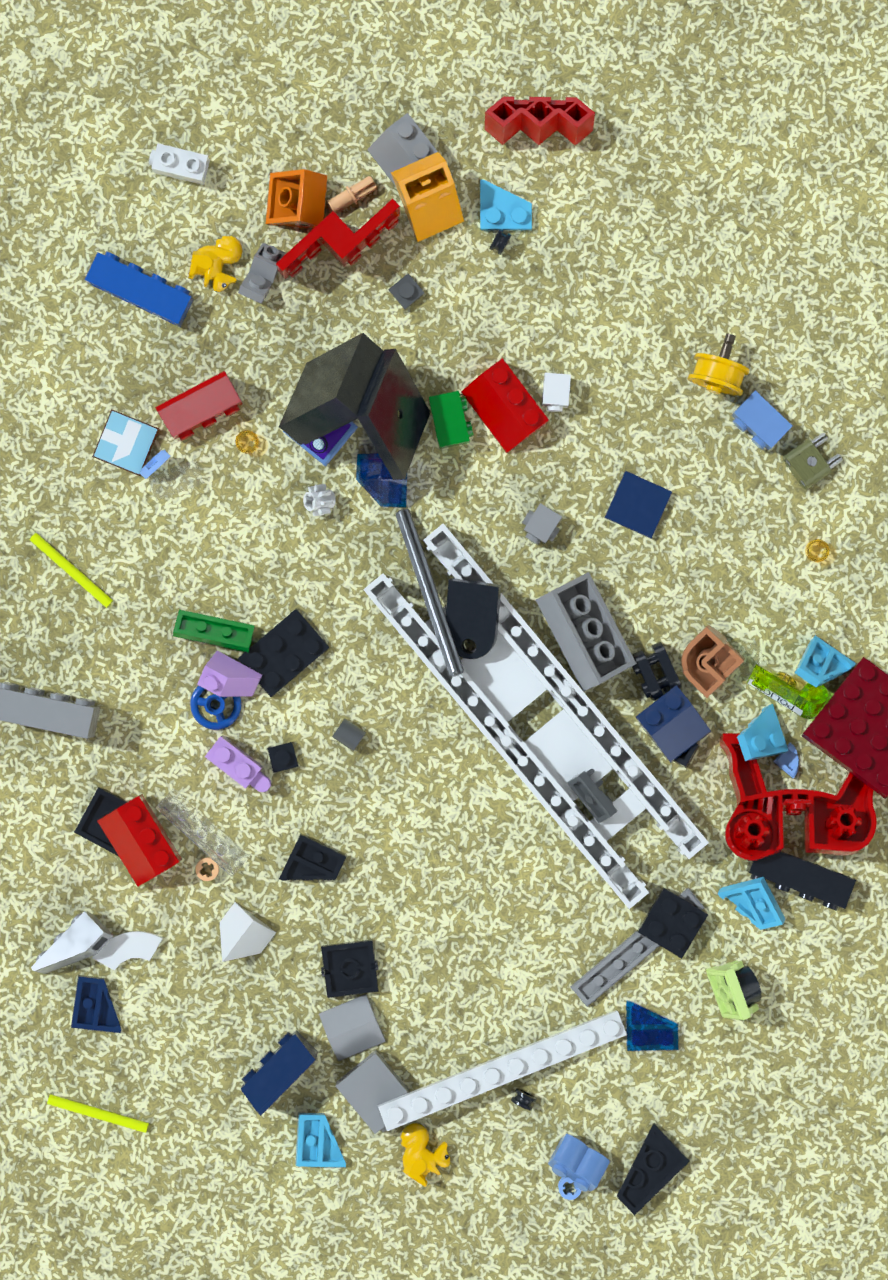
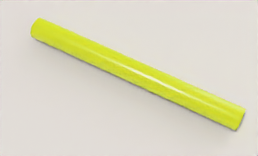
[30,533,113,608]
[47,1094,149,1133]

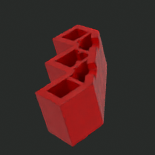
[484,96,595,146]

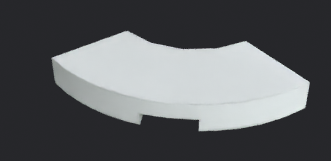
[92,931,163,970]

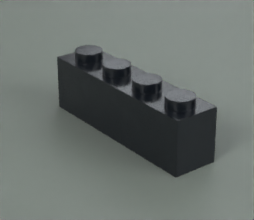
[746,851,856,911]

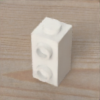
[149,143,210,185]

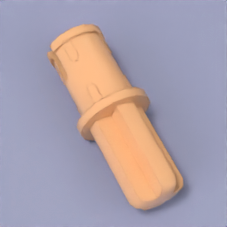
[327,176,377,214]

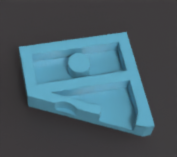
[795,635,856,687]
[737,704,789,761]

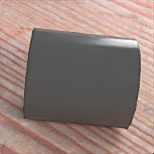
[332,718,366,751]

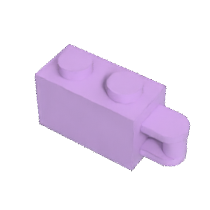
[205,735,271,792]

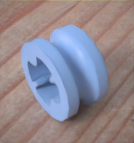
[558,1176,581,1200]

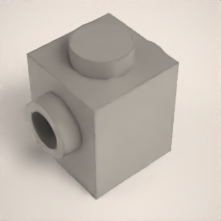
[522,503,562,545]

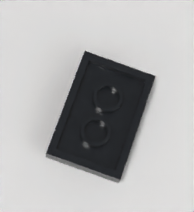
[238,609,330,697]

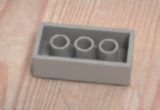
[536,572,636,691]
[0,682,101,739]

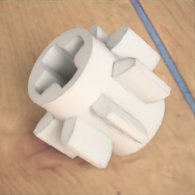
[303,484,336,516]

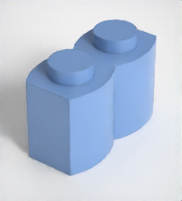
[548,1134,610,1192]

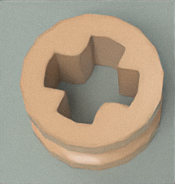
[195,857,219,881]

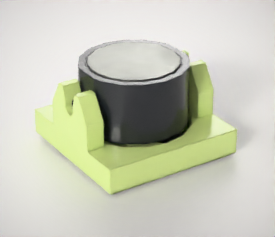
[706,960,762,1020]

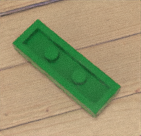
[173,609,255,652]

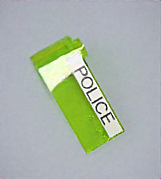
[747,664,828,719]

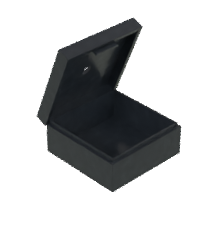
[279,333,431,480]

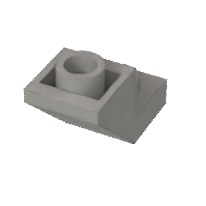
[238,243,286,304]

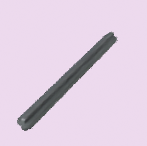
[396,509,464,677]

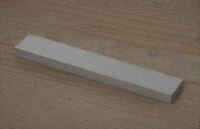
[570,888,705,1007]

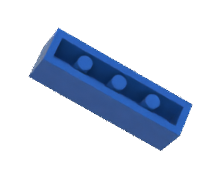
[85,251,193,328]

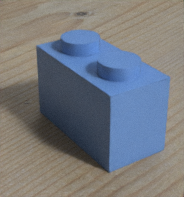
[731,390,793,450]

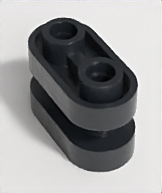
[632,641,682,701]

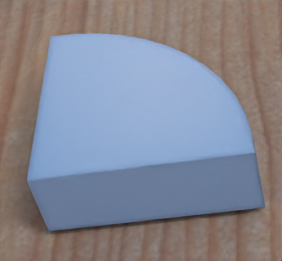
[140,450,170,479]
[773,742,799,778]

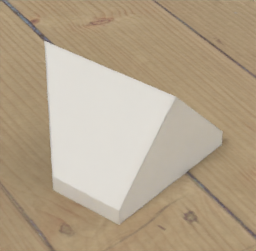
[220,902,276,962]

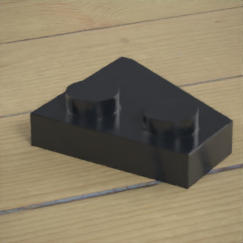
[279,834,347,881]

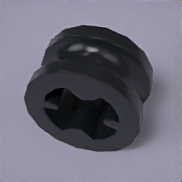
[489,229,511,255]
[511,1088,537,1111]

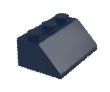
[241,1030,318,1116]

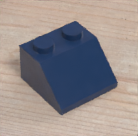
[636,685,711,763]

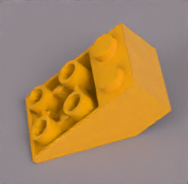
[391,152,464,242]

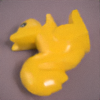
[188,236,243,292]
[400,1123,450,1187]

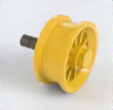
[687,333,750,396]

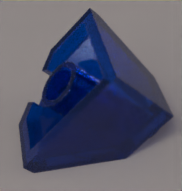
[356,453,408,508]

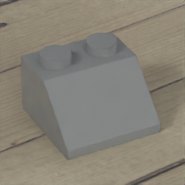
[367,113,438,187]

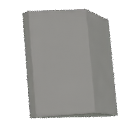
[319,994,386,1061]

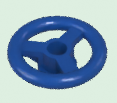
[190,685,242,730]

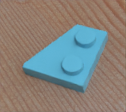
[480,180,532,230]
[718,877,785,930]
[295,1113,346,1167]

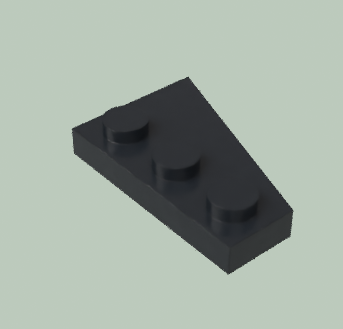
[616,1123,690,1216]

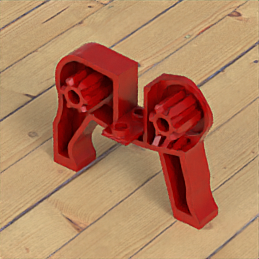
[720,733,877,861]

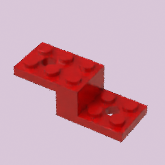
[276,198,400,279]

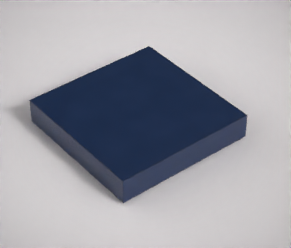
[604,471,672,539]

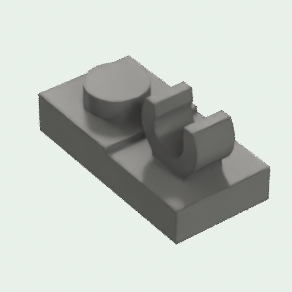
[567,769,617,823]

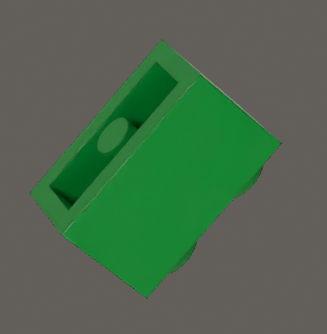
[429,391,474,449]

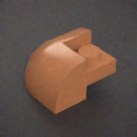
[681,625,745,698]

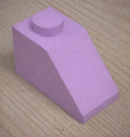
[197,651,262,697]

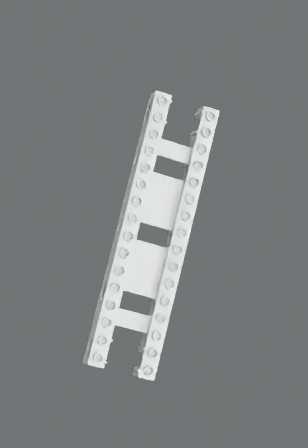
[363,524,709,909]

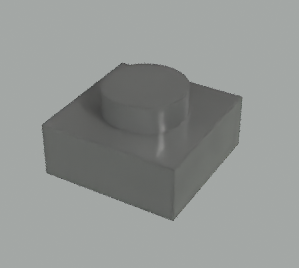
[388,273,425,310]

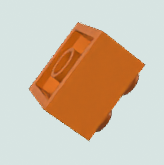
[266,169,327,228]

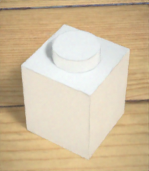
[542,373,571,412]

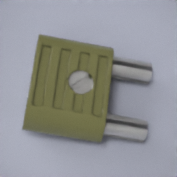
[783,433,843,490]

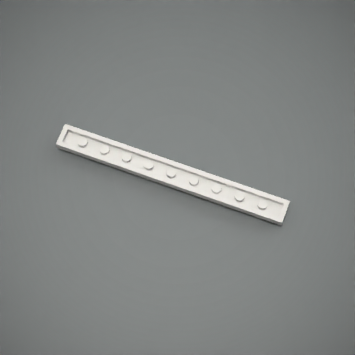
[377,1010,627,1131]

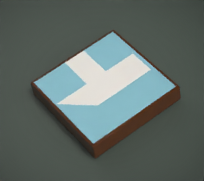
[92,409,160,477]

